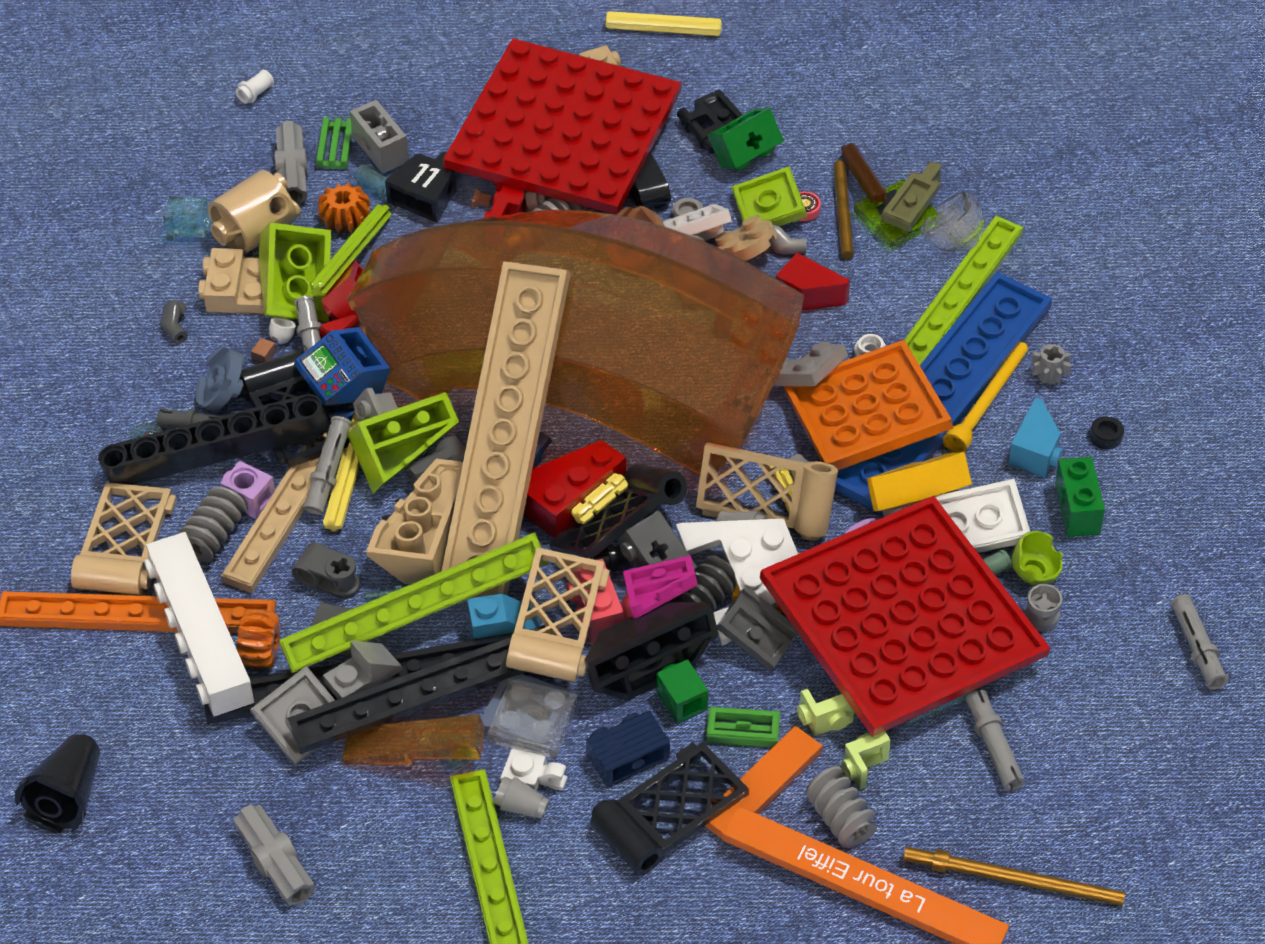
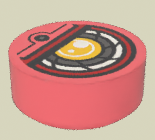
[799,191,821,221]

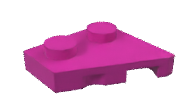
[623,555,698,619]

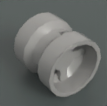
[1025,584,1063,632]

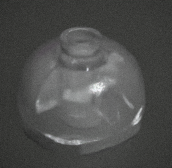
[920,192,984,252]

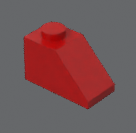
[775,253,850,310]
[321,260,376,320]

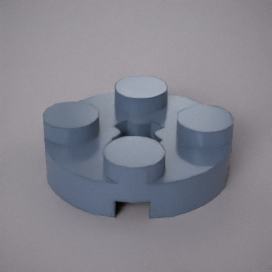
[196,347,245,413]

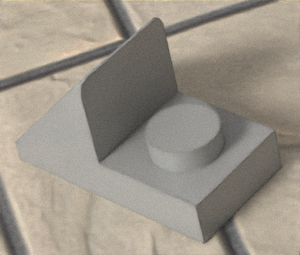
[323,641,402,699]

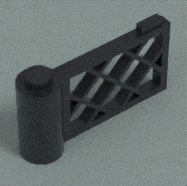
[238,350,350,468]
[549,464,687,559]
[590,742,749,876]

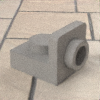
[353,388,398,421]

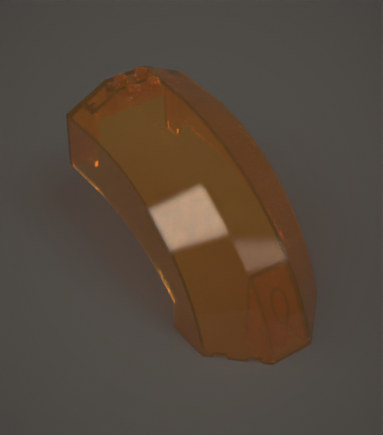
[347,210,804,481]

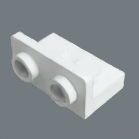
[663,204,732,252]

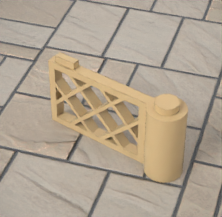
[696,442,838,541]
[71,482,177,595]
[506,547,610,682]

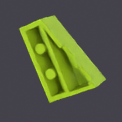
[348,392,459,494]

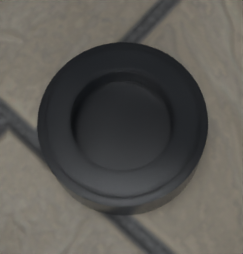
[1090,416,1124,449]

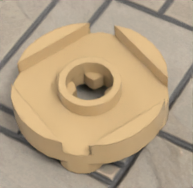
[715,215,778,265]

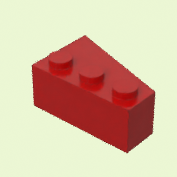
[523,440,626,538]

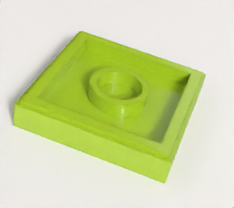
[731,166,808,227]

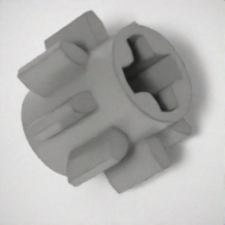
[1031,344,1072,384]

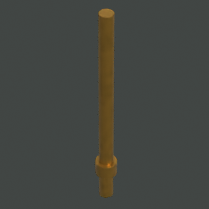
[903,846,1125,906]

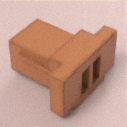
[471,188,491,208]

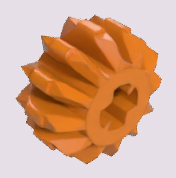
[318,182,370,234]
[236,609,281,669]

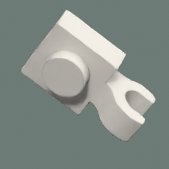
[500,748,568,791]

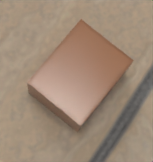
[251,338,276,363]

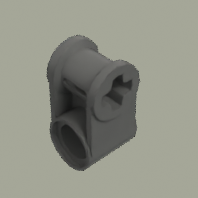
[292,542,360,599]

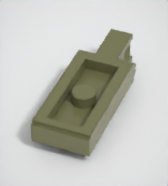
[882,161,942,232]

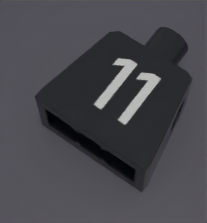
[385,152,456,223]

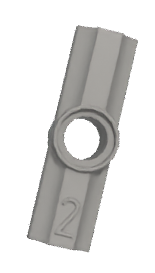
[275,121,308,205]
[233,804,315,906]

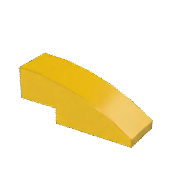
[866,452,972,511]

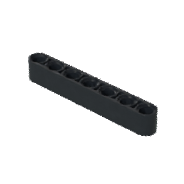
[98,394,329,485]

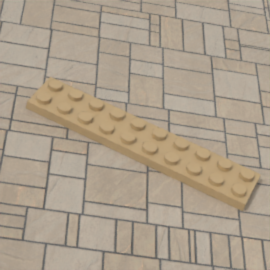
[441,261,571,600]

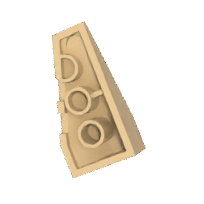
[366,459,463,585]

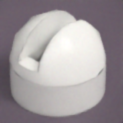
[269,317,296,344]

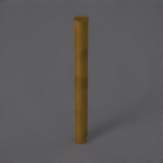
[833,160,854,259]

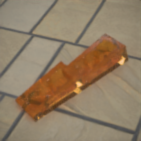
[342,714,485,765]

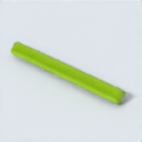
[310,204,391,297]

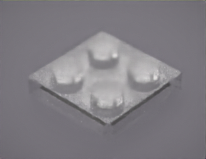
[487,677,578,759]

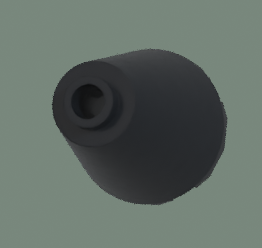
[15,734,100,833]

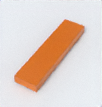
[705,725,823,844]

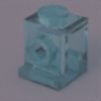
[163,196,212,241]

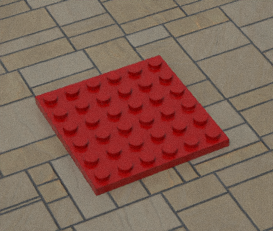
[443,38,682,215]
[759,496,1051,737]

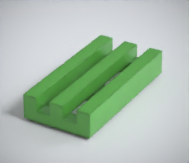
[316,117,353,169]
[706,707,780,748]

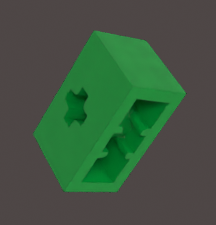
[707,108,784,171]
[1055,457,1105,537]

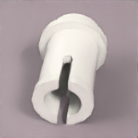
[236,69,274,104]

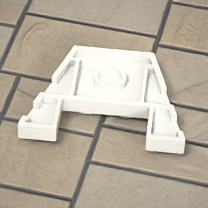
[676,518,798,646]

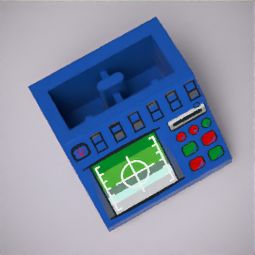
[294,327,391,406]

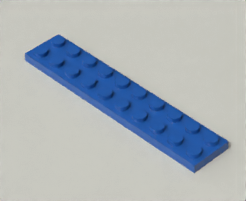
[835,272,1052,515]

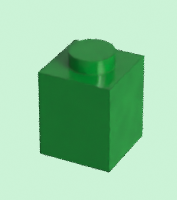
[657,659,708,724]

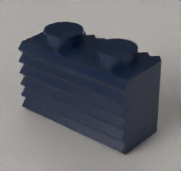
[586,710,670,787]

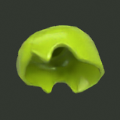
[1011,530,1063,586]

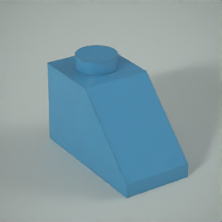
[1008,397,1063,478]
[467,593,541,640]

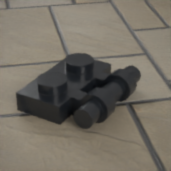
[676,89,743,154]

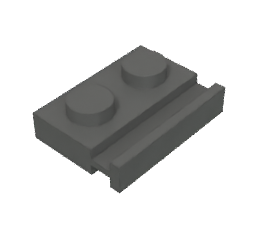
[717,586,798,671]

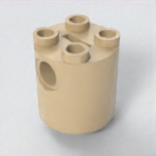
[208,169,301,255]

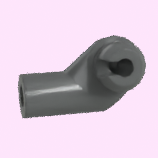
[160,300,188,344]

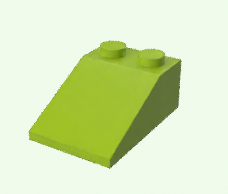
[259,222,331,323]

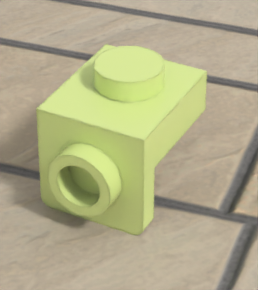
[797,689,854,736]
[841,731,891,790]

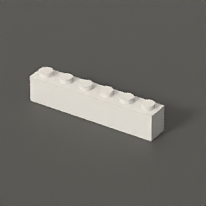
[143,532,254,716]

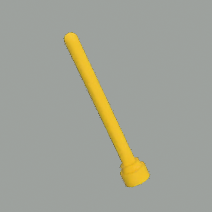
[943,342,1028,453]

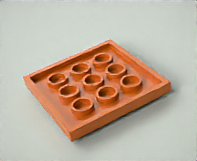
[783,340,953,470]

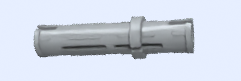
[303,416,352,515]
[1170,594,1229,690]
[965,690,1025,791]

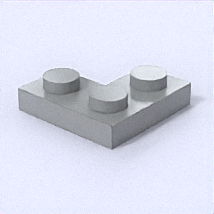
[758,342,848,386]

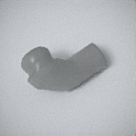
[769,225,806,254]

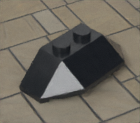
[584,602,719,700]

